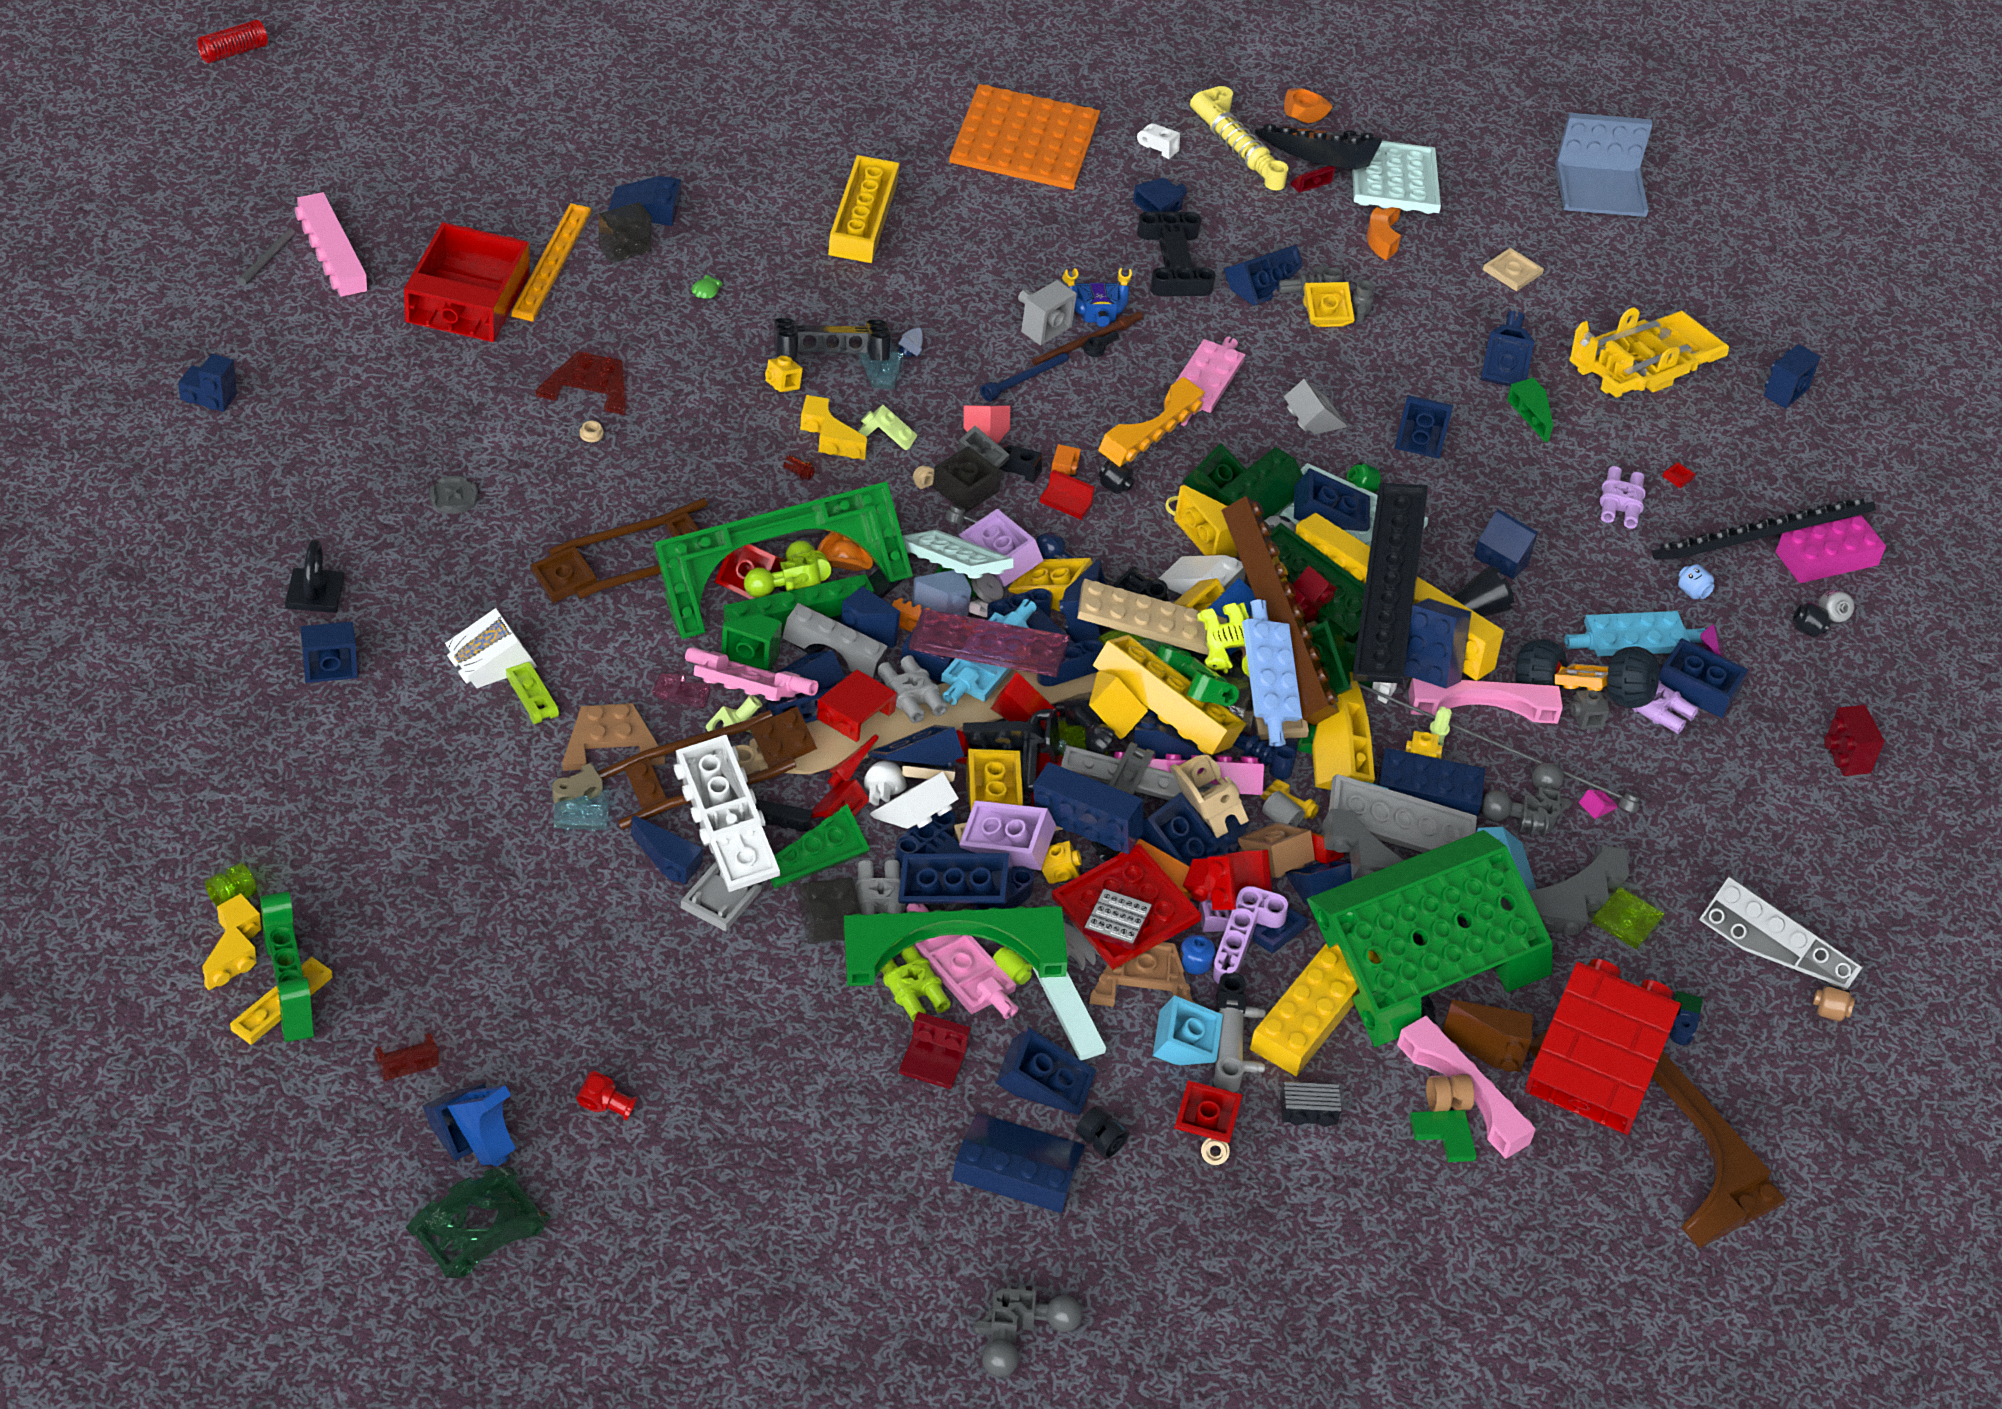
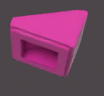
[1579,789,1618,819]

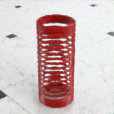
[197,19,268,64]

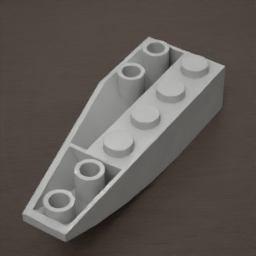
[1699,877,1863,989]

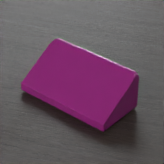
[1700,624,1725,658]

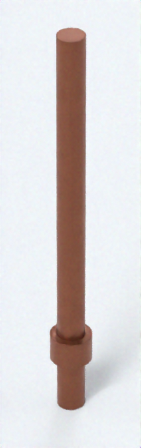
[1032,311,1143,366]

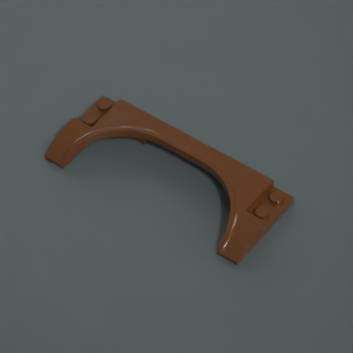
[1528,1028,1786,1248]

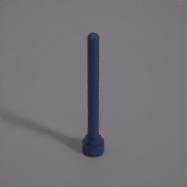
[980,353,1069,402]

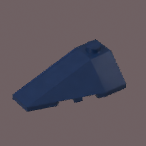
[1224,244,1303,306]

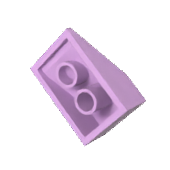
[959,509,1044,587]
[959,800,1056,870]

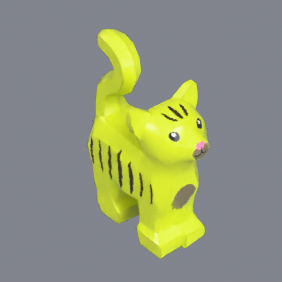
[1197,603,1249,677]

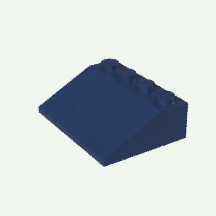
[952,1112,1085,1213]

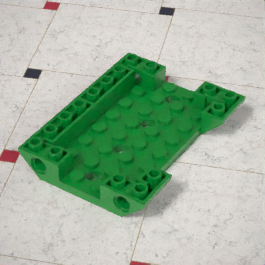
[1307,830,1552,1048]

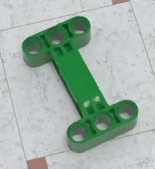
[260,891,314,1042]

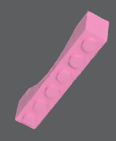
[1408,678,1563,724]
[1397,1016,1536,1159]

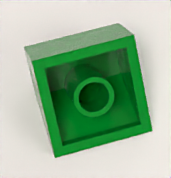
[721,613,782,671]

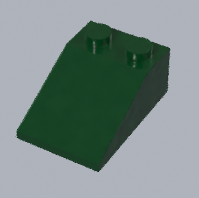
[1183,443,1246,501]
[1310,620,1352,696]

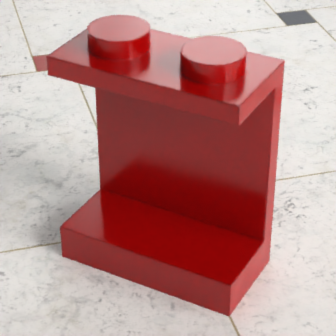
[817,669,897,742]
[1208,849,1272,910]

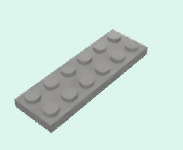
[1329,774,1477,853]

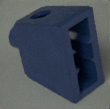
[1133,178,1187,212]

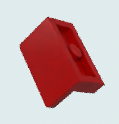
[1039,470,1095,520]
[812,779,869,819]

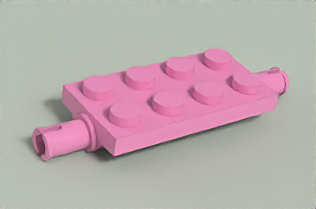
[1176,337,1245,426]
[685,647,818,701]
[907,904,1018,1019]

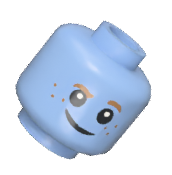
[1678,564,1714,599]

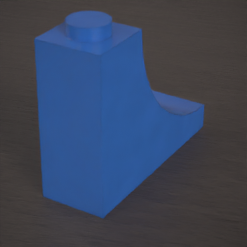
[447,1085,516,1167]

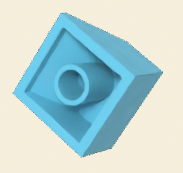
[1153,995,1223,1065]

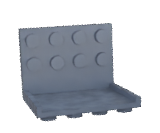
[1555,113,1653,217]

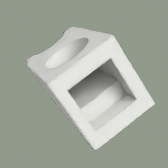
[1137,123,1180,159]

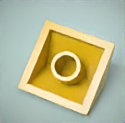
[1089,671,1148,739]

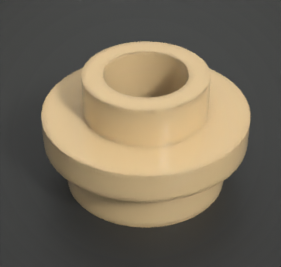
[580,421,604,442]
[913,466,936,489]
[1201,1138,1230,1165]

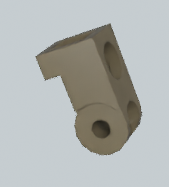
[552,763,603,808]

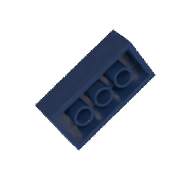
[1377,748,1486,817]
[1033,762,1143,855]

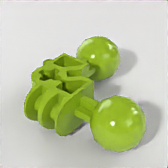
[744,540,831,598]

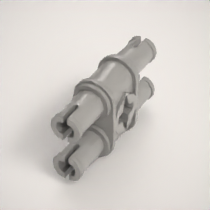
[877,655,947,723]
[854,860,906,915]

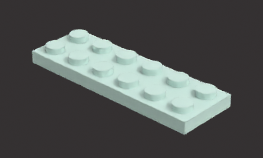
[902,530,1014,578]

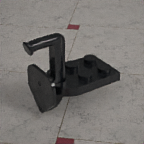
[963,709,1060,792]

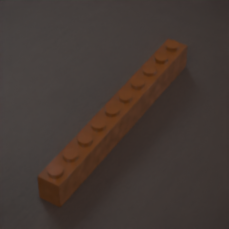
[1221,496,1340,725]

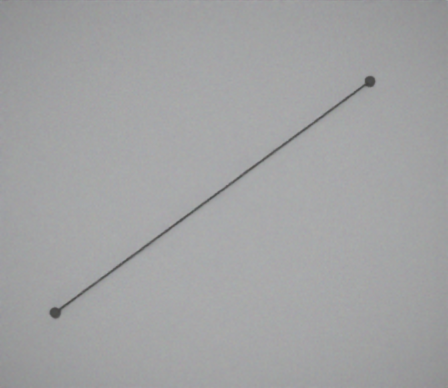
[945,505,1641,813]

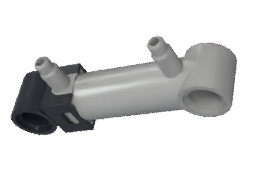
[1213,972,1266,1092]

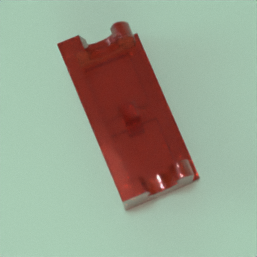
[374,1033,439,1081]

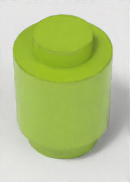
[993,946,1032,985]

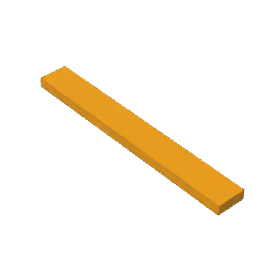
[511,203,591,322]

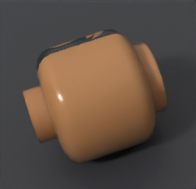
[1813,983,1855,1022]

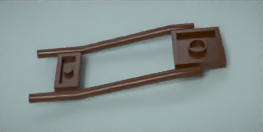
[530,497,708,603]
[597,707,817,830]

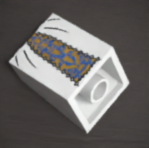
[445,608,538,688]

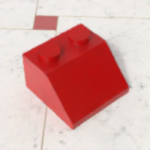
[714,544,786,599]
[1174,1080,1242,1143]

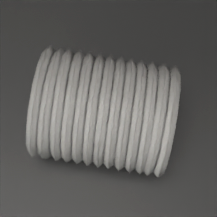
[1262,791,1305,827]

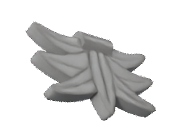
[1064,921,1100,970]

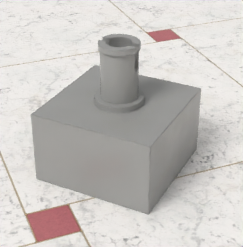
[1018,280,1077,345]

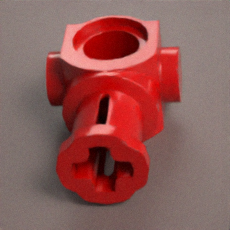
[576,1071,638,1121]

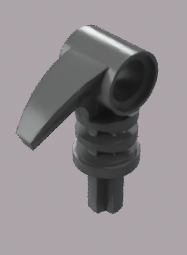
[1279,266,1343,296]

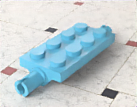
[941,599,1038,705]
[1564,611,1706,657]

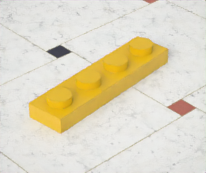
[230,957,333,1045]

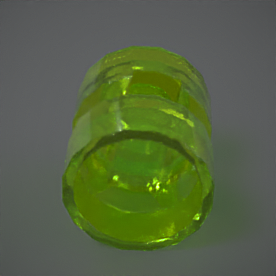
[204,862,257,907]

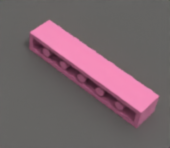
[295,192,367,297]

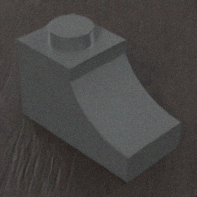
[958,426,1009,474]

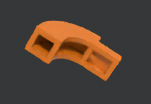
[1366,207,1402,261]

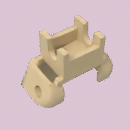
[1170,755,1249,838]

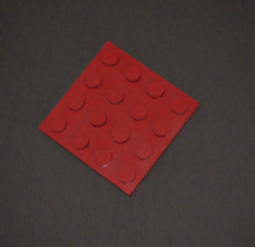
[1052,843,1202,970]

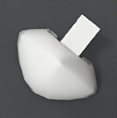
[864,760,907,806]

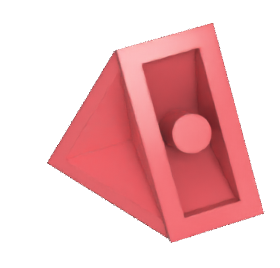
[963,405,1010,444]

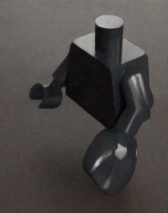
[1056,693,1132,755]

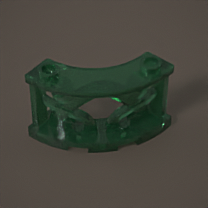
[406,1167,551,1278]

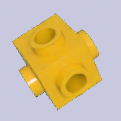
[765,356,803,392]
[1405,731,1443,759]
[1041,841,1082,884]

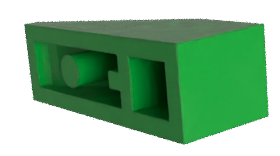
[1507,378,1553,442]

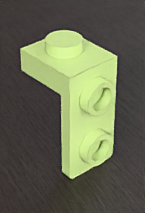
[859,405,917,450]

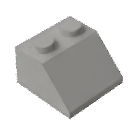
[1284,379,1347,434]

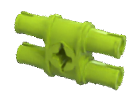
[881,945,951,1022]

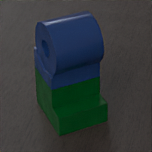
[1670,991,1703,1045]

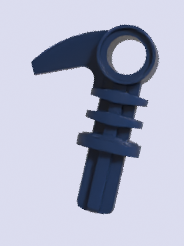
[1233,733,1297,779]

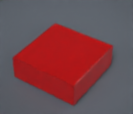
[1662,462,1695,489]

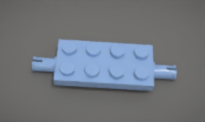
[1242,599,1302,747]

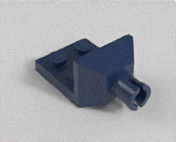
[1480,311,1535,387]

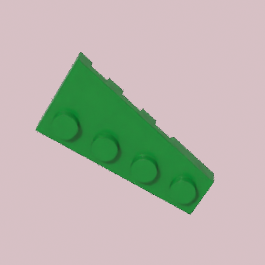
[770,804,870,889]

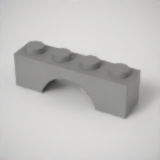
[782,603,887,678]

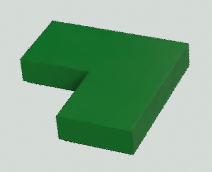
[1409,1110,1477,1162]

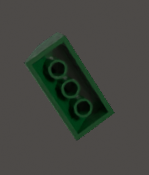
[1217,447,1303,520]

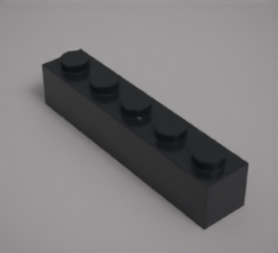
[755,799,812,832]

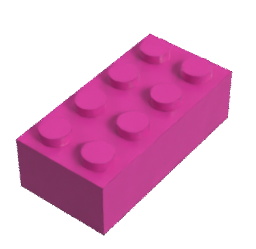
[1776,515,1886,583]

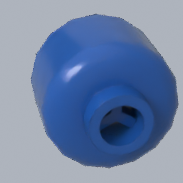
[1179,935,1215,975]

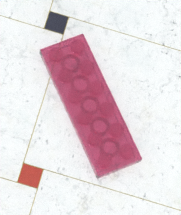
[909,609,1069,677]

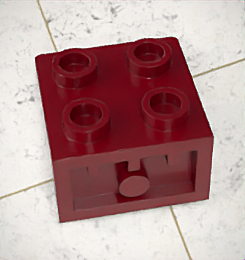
[899,1012,971,1089]

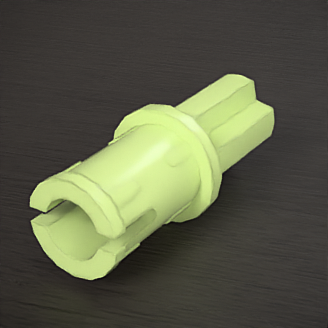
[1430,706,1452,746]

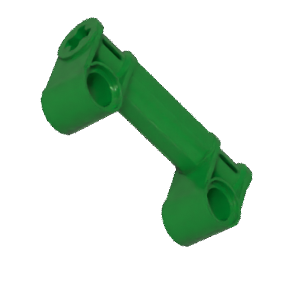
[1156,643,1239,706]

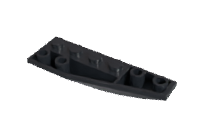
[1255,124,1382,170]

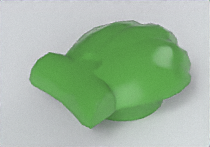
[691,275,723,299]

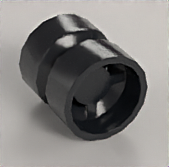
[1075,1105,1129,1159]

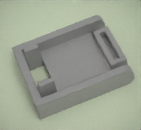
[681,862,762,932]

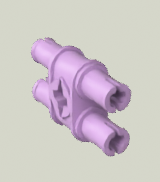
[1600,466,1646,529]
[1632,680,1699,735]

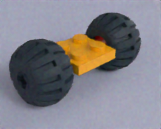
[1515,639,1659,708]

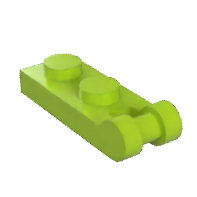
[506,661,559,724]

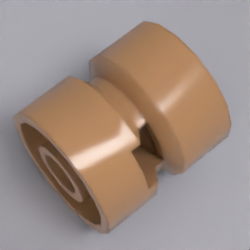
[1426,1074,1474,1112]

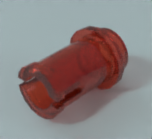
[783,455,815,480]

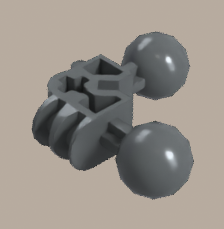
[1480,762,1572,837]
[974,1282,1083,1377]

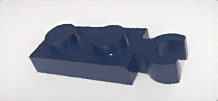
[1207,814,1250,856]

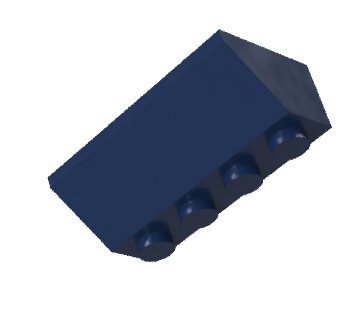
[898,853,1014,904]

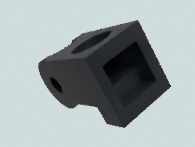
[999,445,1042,483]

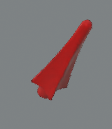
[827,734,879,788]

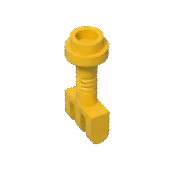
[1260,779,1319,819]

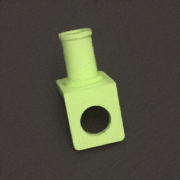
[706,695,762,733]

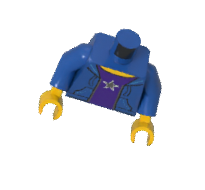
[1062,268,1132,327]

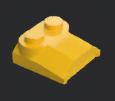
[1303,282,1354,327]

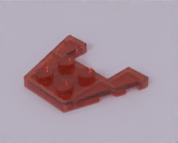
[536,351,626,415]

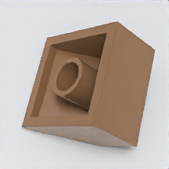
[1238,823,1315,877]

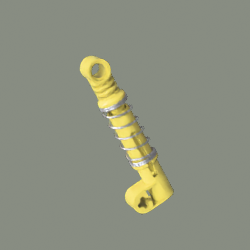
[1190,86,1288,190]

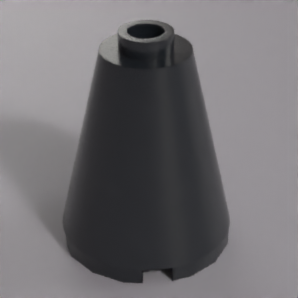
[1451,566,1514,617]

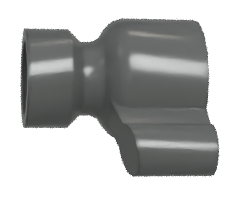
[1351,280,1375,322]

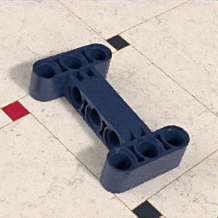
[987,588,1104,687]
[895,810,1034,910]

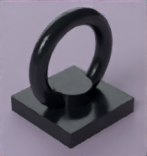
[285,539,344,613]

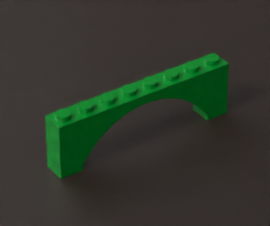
[844,905,1068,986]

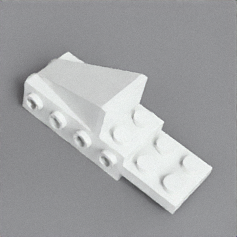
[673,735,780,892]

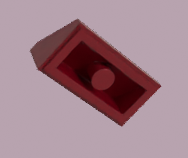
[1290,166,1336,193]

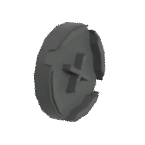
[429,476,478,514]

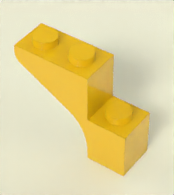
[800,395,867,460]
[202,893,261,990]

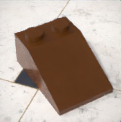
[1442,999,1533,1072]

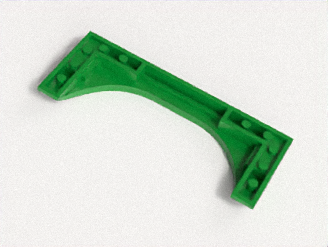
[653,481,913,639]

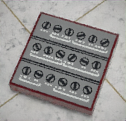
[1083,888,1154,950]

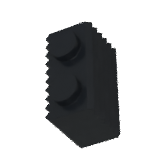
[1280,1081,1341,1127]

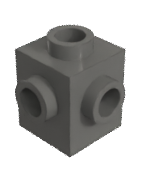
[1570,690,1609,730]

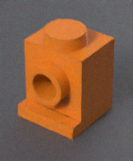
[1051,444,1081,476]

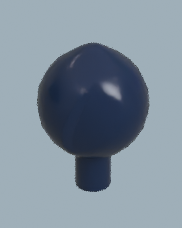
[1036,532,1074,559]

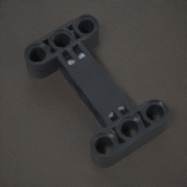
[1137,212,1216,296]
[774,318,891,361]

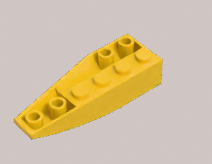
[1312,672,1375,790]

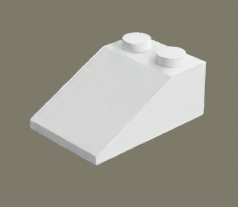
[1158,555,1246,595]
[870,772,959,829]

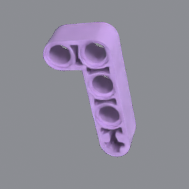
[1213,886,1288,983]

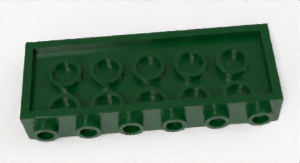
[1270,522,1365,644]

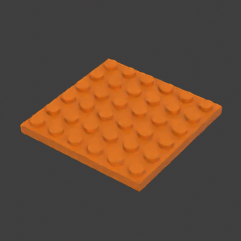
[949,84,1100,190]

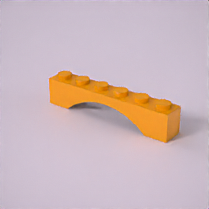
[1098,376,1205,467]

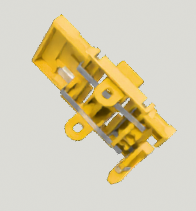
[1569,307,1729,398]

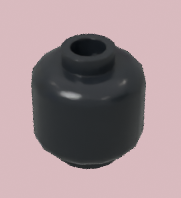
[1098,461,1135,494]
[1793,602,1831,637]

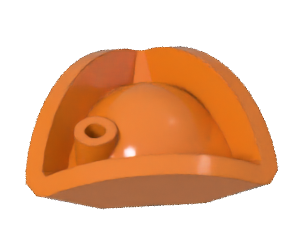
[1284,88,1332,123]
[817,532,873,571]

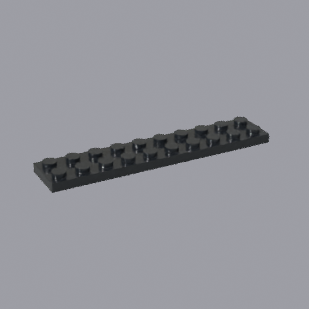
[1353,483,1428,684]
[1652,498,1876,560]

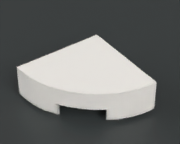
[969,599,988,617]

